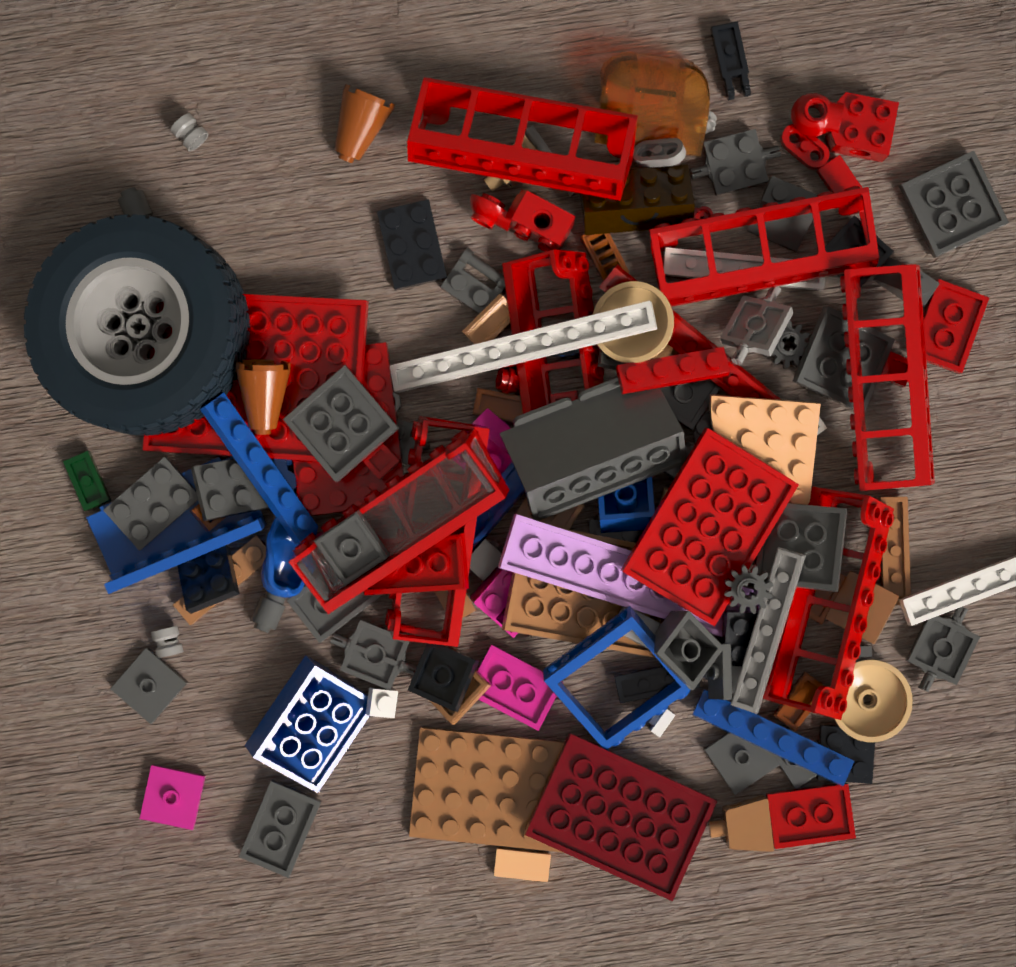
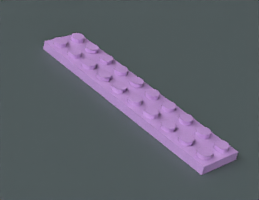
[498,514,760,637]

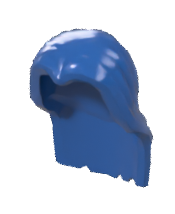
[261,517,319,598]

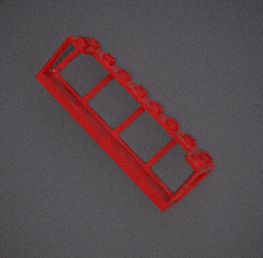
[407,77,638,201]
[650,186,879,307]
[502,249,604,414]
[840,264,935,491]
[385,416,490,647]
[763,486,894,720]

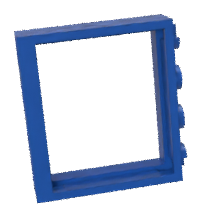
[543,606,690,750]

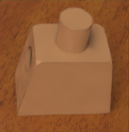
[708,795,774,852]

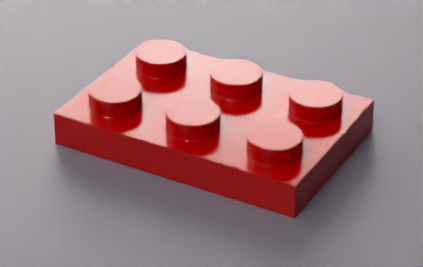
[923,279,990,374]
[766,783,856,849]

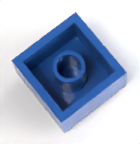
[598,476,655,533]

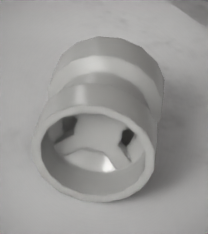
[170,113,209,152]
[151,626,184,659]

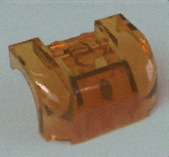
[593,52,710,157]

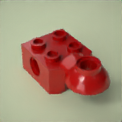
[791,92,899,162]
[470,189,575,252]

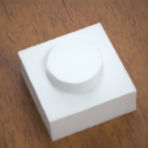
[365,687,398,718]
[649,709,675,737]

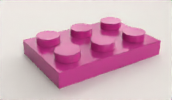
[478,644,564,731]

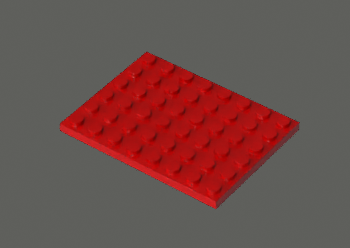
[143,294,369,462]

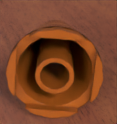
[335,84,395,163]
[235,359,291,435]

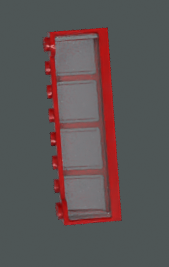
[288,428,509,614]

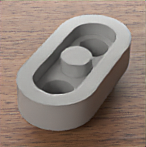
[633,138,686,168]

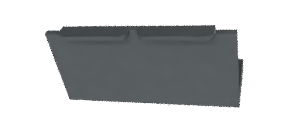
[500,377,687,521]

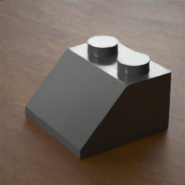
[747,176,817,252]
[654,611,724,690]

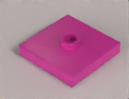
[139,764,206,830]

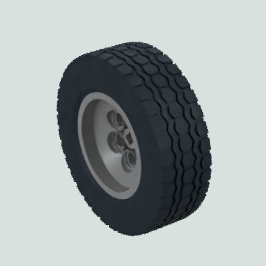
[24,214,250,436]

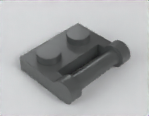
[440,248,506,314]

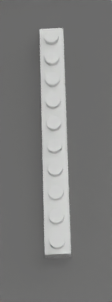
[390,301,657,393]

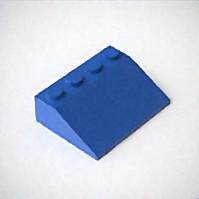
[244,655,369,793]

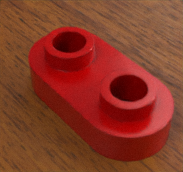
[780,124,829,170]

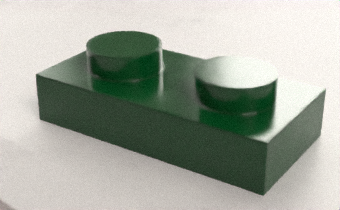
[63,451,111,511]

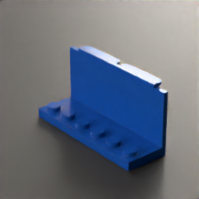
[86,456,267,594]

